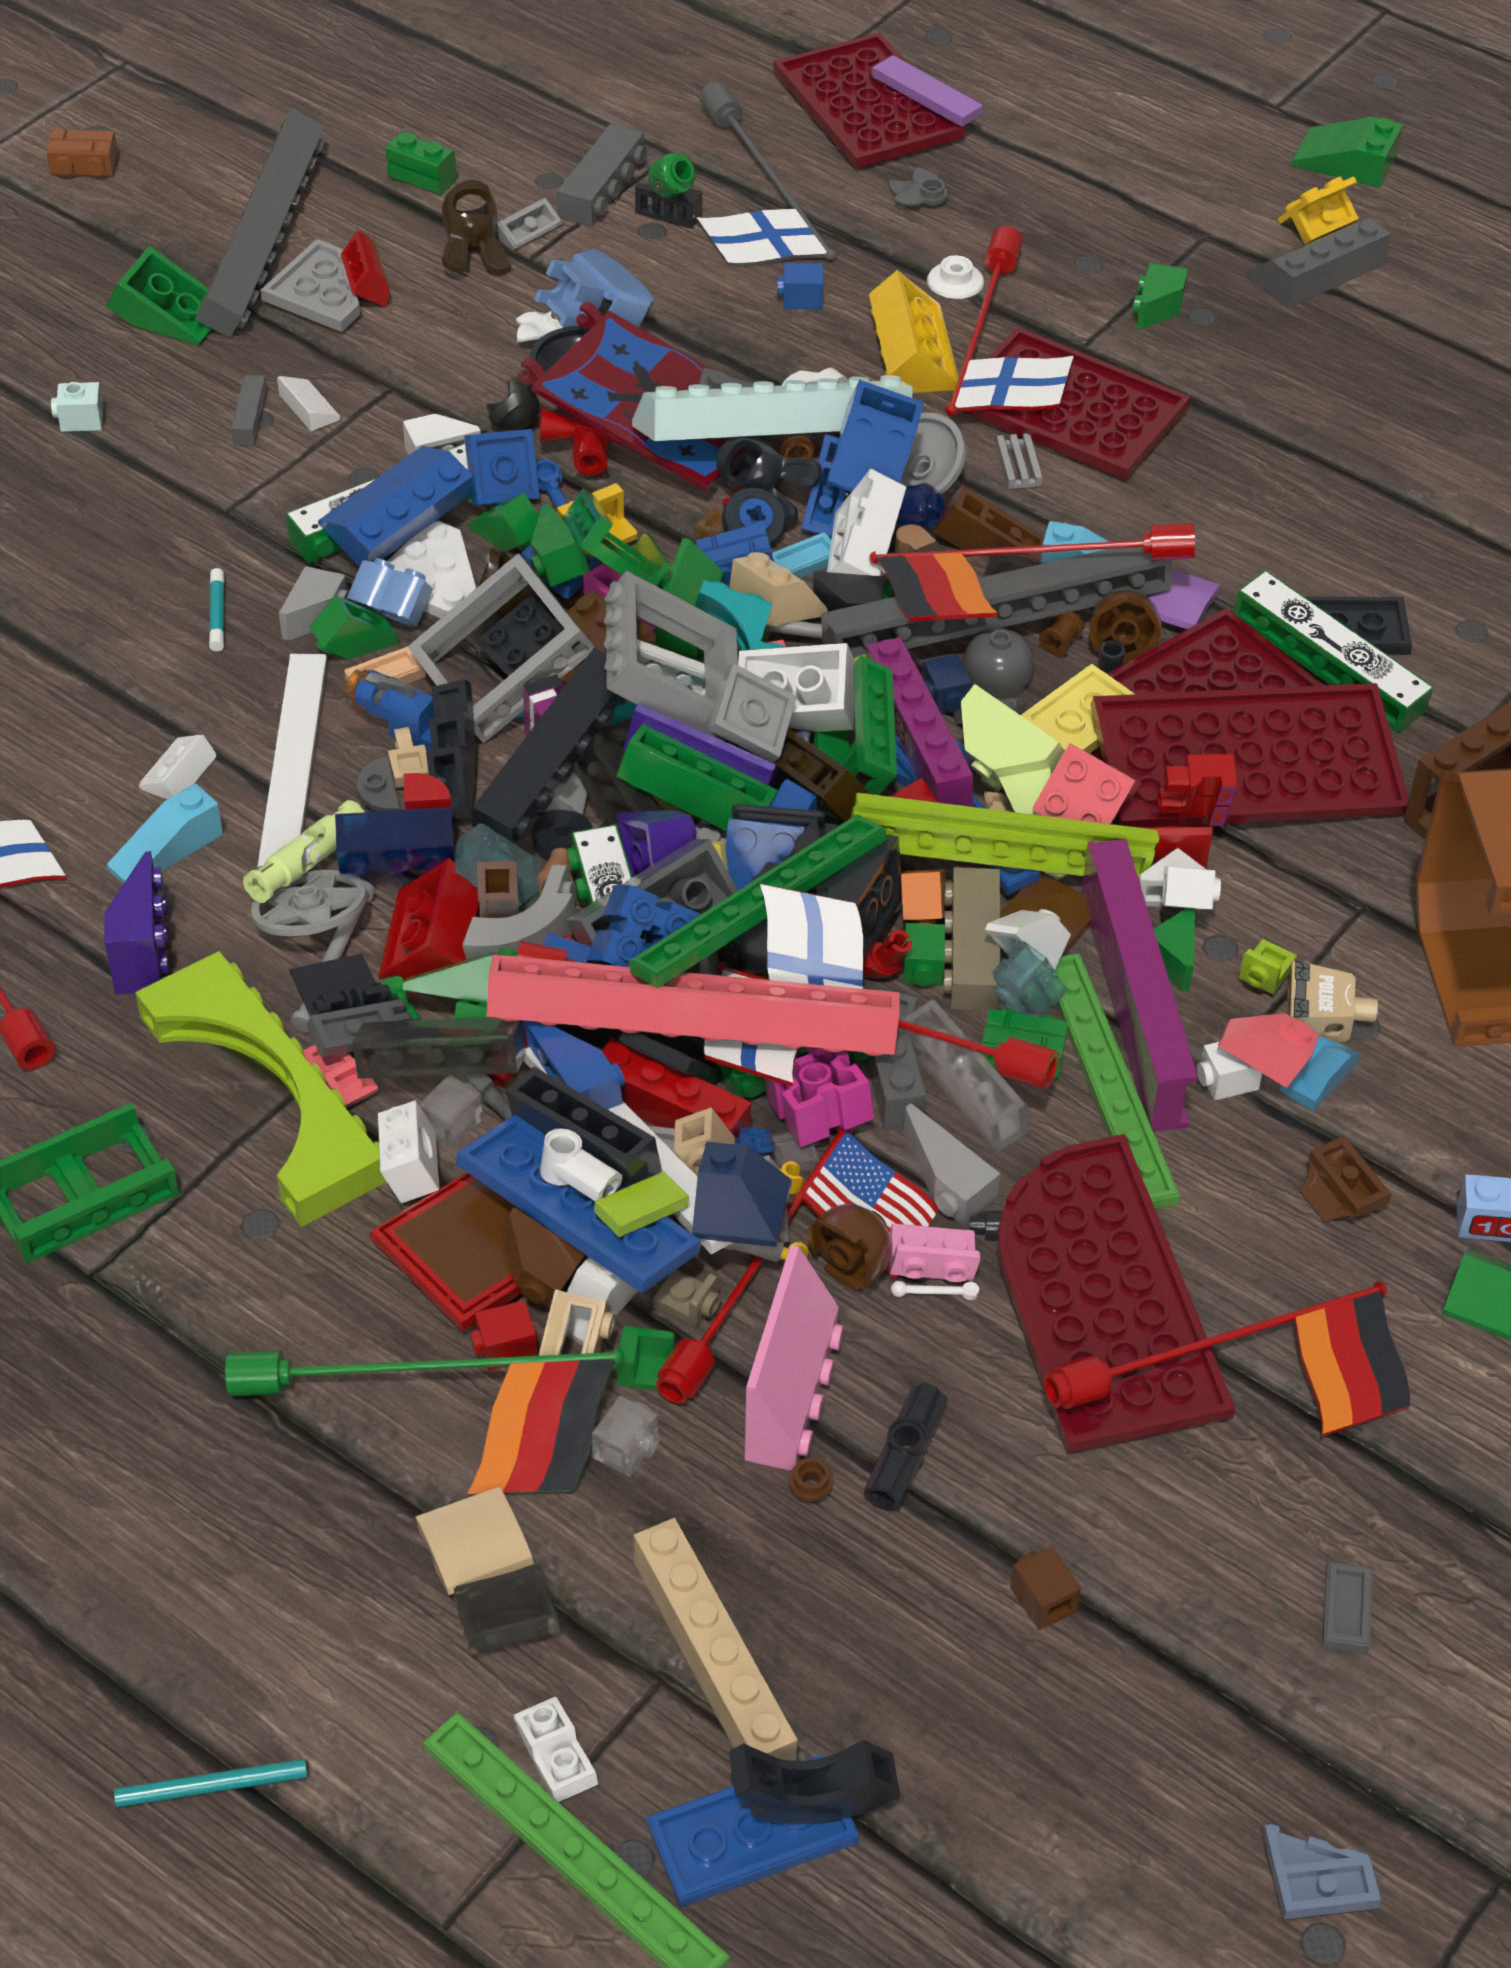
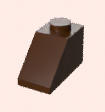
[501,1207,585,1308]

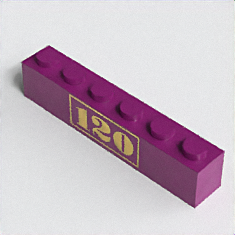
[866,637,973,807]

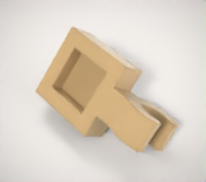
[388,727,428,788]

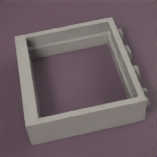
[407,553,595,743]
[604,571,738,741]

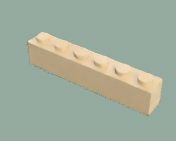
[634,1518,798,1761]

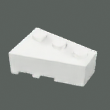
[827,468,906,576]

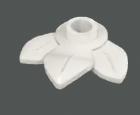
[516,310,564,342]

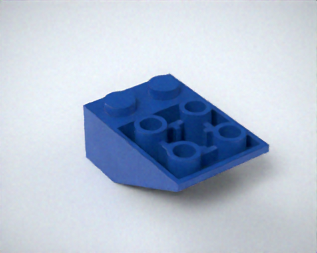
[826,379,924,492]

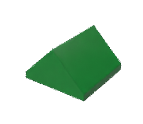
[1442,1248,1511,1341]

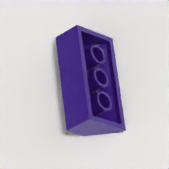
[623,704,781,789]

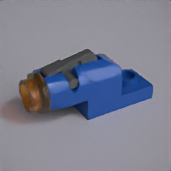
[345,669,435,751]

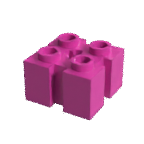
[764,1047,874,1148]

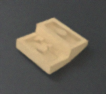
[415,1486,534,1595]

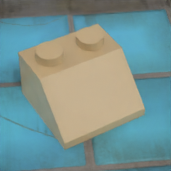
[729,552,828,626]

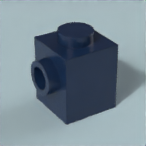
[922,654,972,715]

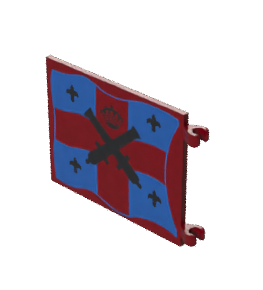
[517,302,747,492]

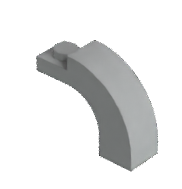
[462,865,577,960]

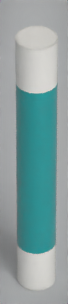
[209,568,224,651]

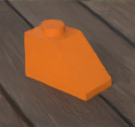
[901,869,946,924]

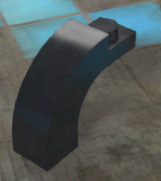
[729,1740,901,1824]

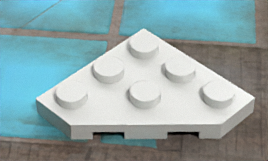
[387,520,476,619]

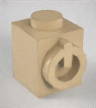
[674,1107,735,1176]

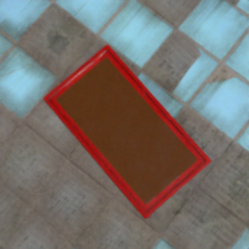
[369,1172,560,1331]

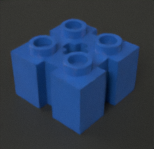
[587,885,701,967]

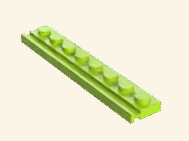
[850,793,1159,880]

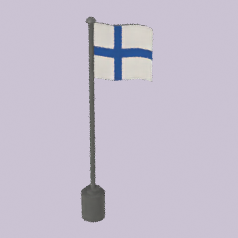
[697,81,836,267]

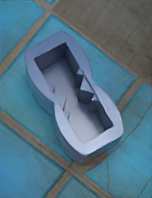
[346,558,433,627]

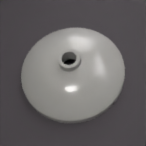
[900,412,966,506]

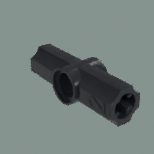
[864,1382,947,1511]

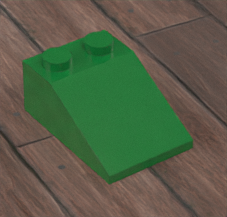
[1291,116,1403,188]
[106,246,212,346]

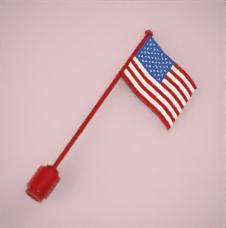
[656,1125,939,1404]

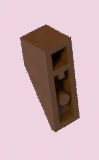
[933,485,1045,565]

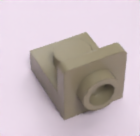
[653,1270,721,1330]

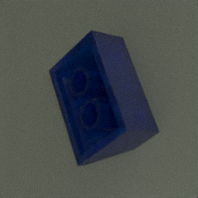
[335,807,456,875]

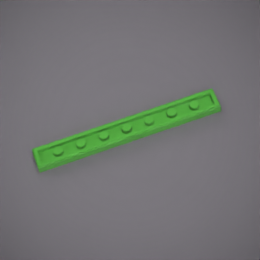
[1043,953,1180,1209]
[423,1712,730,1968]

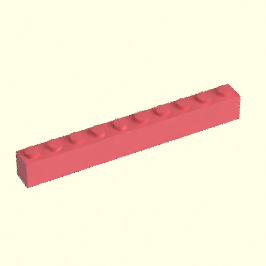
[486,954,900,1056]

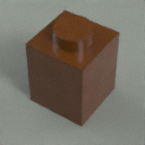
[1010,1547,1081,1631]

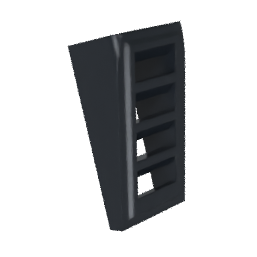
[635,183,702,229]

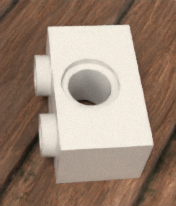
[378,1100,439,1203]

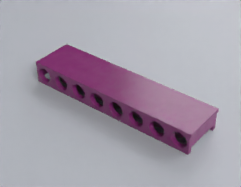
[1081,839,1198,1133]

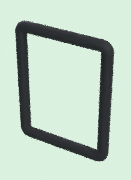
[732,804,825,825]

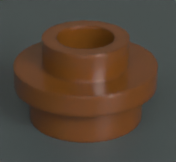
[789,1458,833,1502]

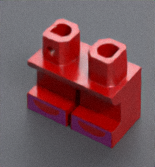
[1157,754,1237,826]

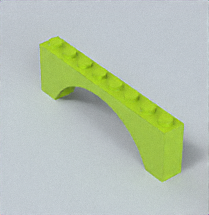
[135,951,387,1227]

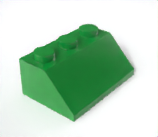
[655,538,724,660]

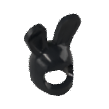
[716,436,822,529]

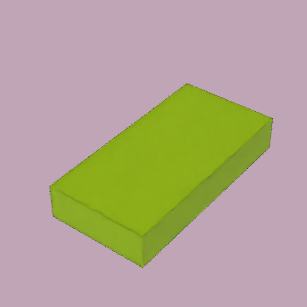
[594,1171,689,1237]

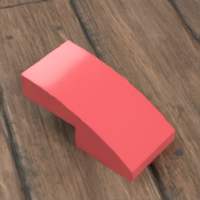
[303,1045,378,1108]

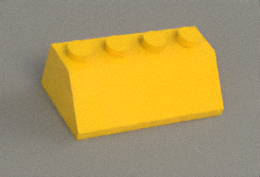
[869,270,959,393]

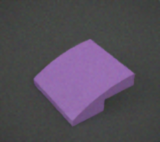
[1145,569,1220,629]

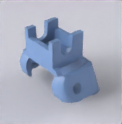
[534,248,654,327]

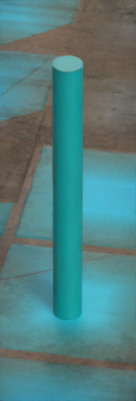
[114,1758,308,1808]

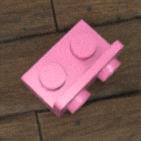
[889,1223,980,1282]

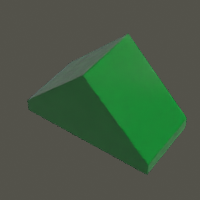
[1154,907,1195,992]

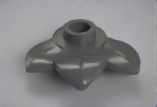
[889,167,947,206]

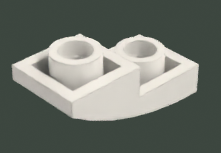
[513,1696,598,1802]

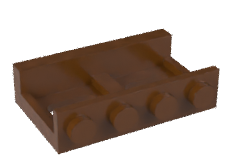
[1404,702,1511,839]

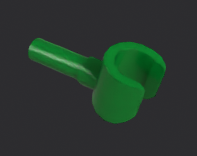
[380,976,421,1024]

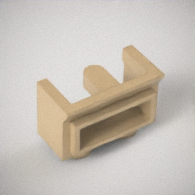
[539,1289,615,1356]

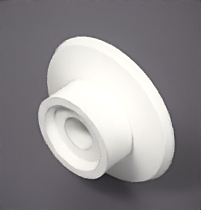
[927,255,984,299]

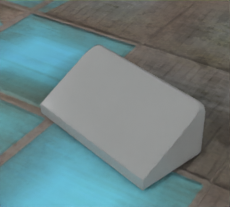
[495,197,563,250]

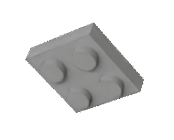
[708,663,797,763]

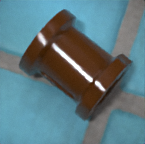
[1039,611,1085,657]

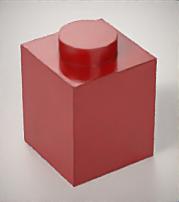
[470,1300,537,1371]

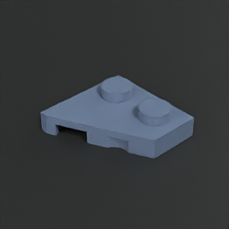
[1262,1824,1381,1920]

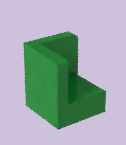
[616,1326,675,1391]

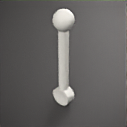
[891,1281,979,1300]

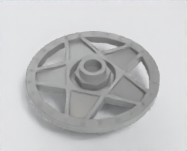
[251,870,367,936]

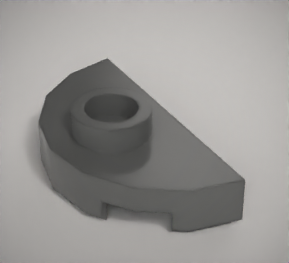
[357,756,401,818]

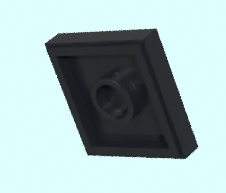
[619,1032,721,1084]

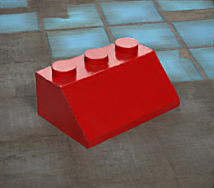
[378,858,480,981]

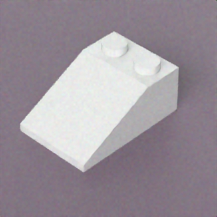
[738,643,855,732]

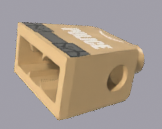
[1286,960,1378,1042]

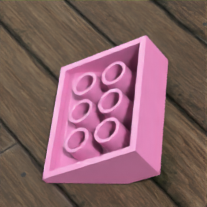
[745,1245,844,1471]

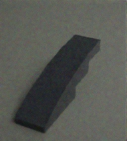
[426,679,475,822]

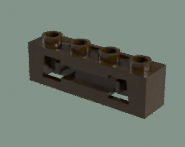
[757,728,870,822]

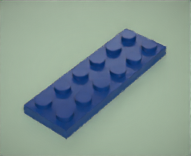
[456,1115,701,1293]

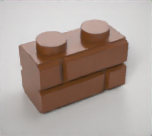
[47,129,118,177]

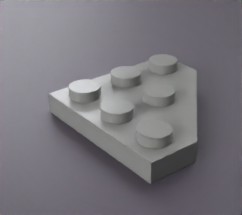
[260,239,360,332]

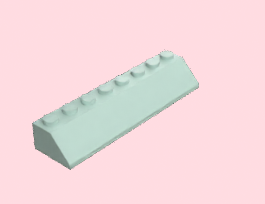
[632,375,913,441]

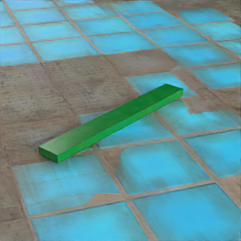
[629,814,887,988]

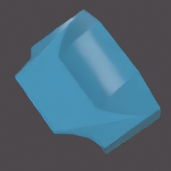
[1280,1036,1360,1111]

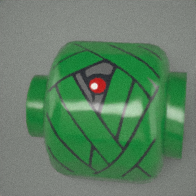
[648,152,695,198]

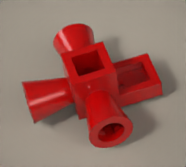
[539,408,625,476]

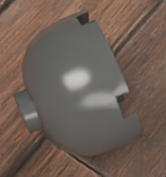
[963,628,1034,699]

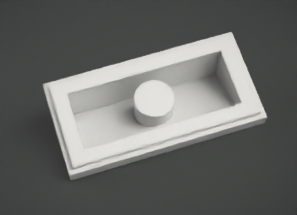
[277,376,340,431]
[138,735,216,799]

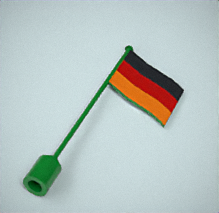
[225,1348,624,1496]

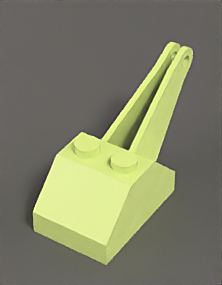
[961,684,1067,880]

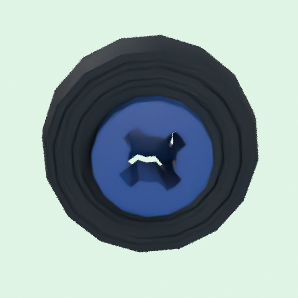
[722,487,785,545]

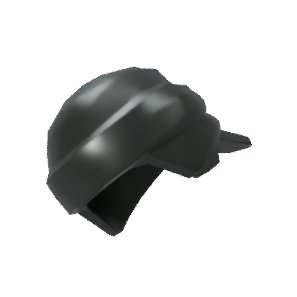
[486,377,540,431]

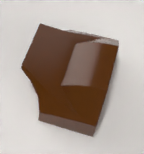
[1300,1136,1392,1222]

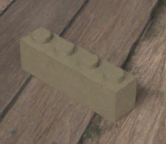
[943,867,1000,1011]

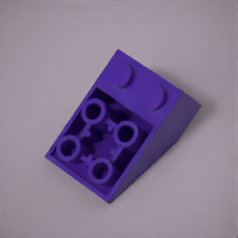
[104,851,169,995]

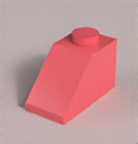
[1218,1013,1320,1088]

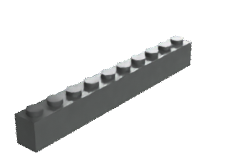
[195,108,325,338]
[821,547,1172,658]

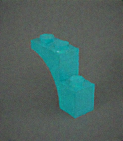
[695,580,786,651]

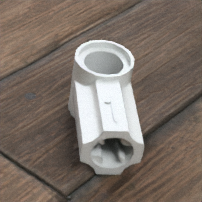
[540,1129,622,1201]

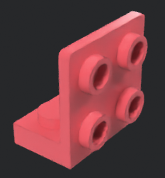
[1033,743,1141,824]

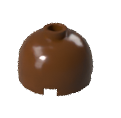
[1089,590,1161,664]
[807,1204,892,1289]

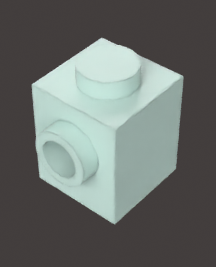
[51,382,104,432]

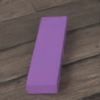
[872,55,983,127]

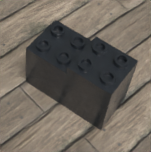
[737,821,902,975]

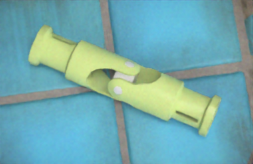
[243,800,368,903]

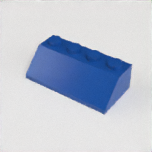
[318,446,473,567]

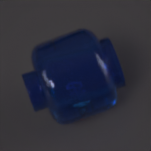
[896,483,945,529]

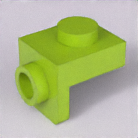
[1239,939,1297,995]

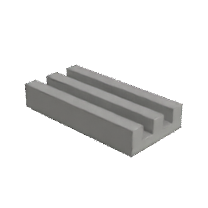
[996,433,1043,489]

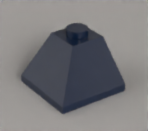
[692,1141,792,1247]

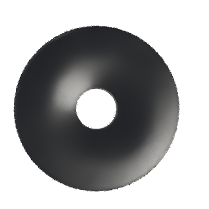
[533,810,593,861]

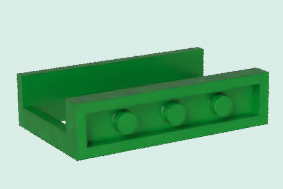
[563,488,672,589]
[814,656,897,826]
[0,1103,179,1264]

